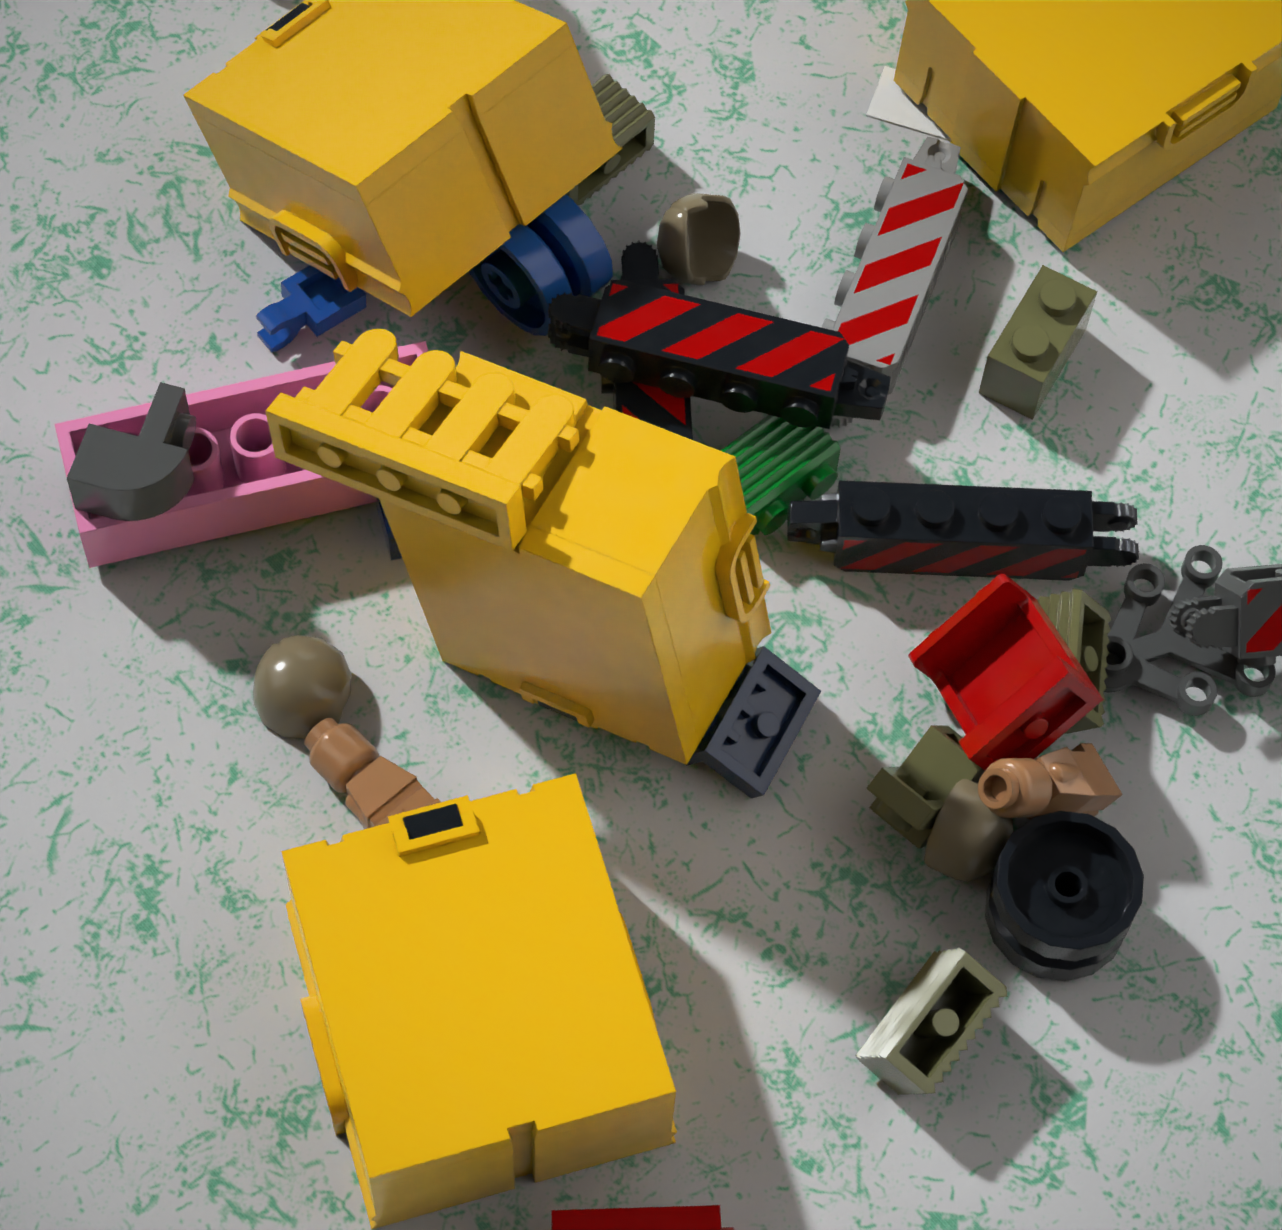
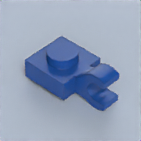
[256,265,366,353]

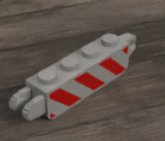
[821,136,968,428]

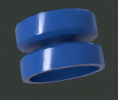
[469,194,613,336]

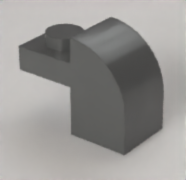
[67,382,196,521]

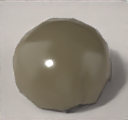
[656,193,741,286]
[253,635,352,739]
[924,779,1013,882]

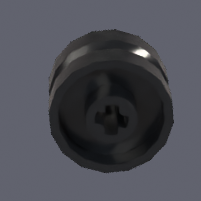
[985,811,1144,981]

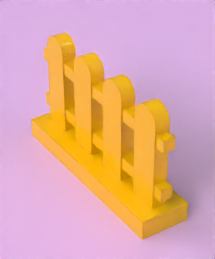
[265,329,579,551]

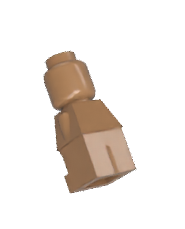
[304,718,441,829]
[978,743,1123,820]

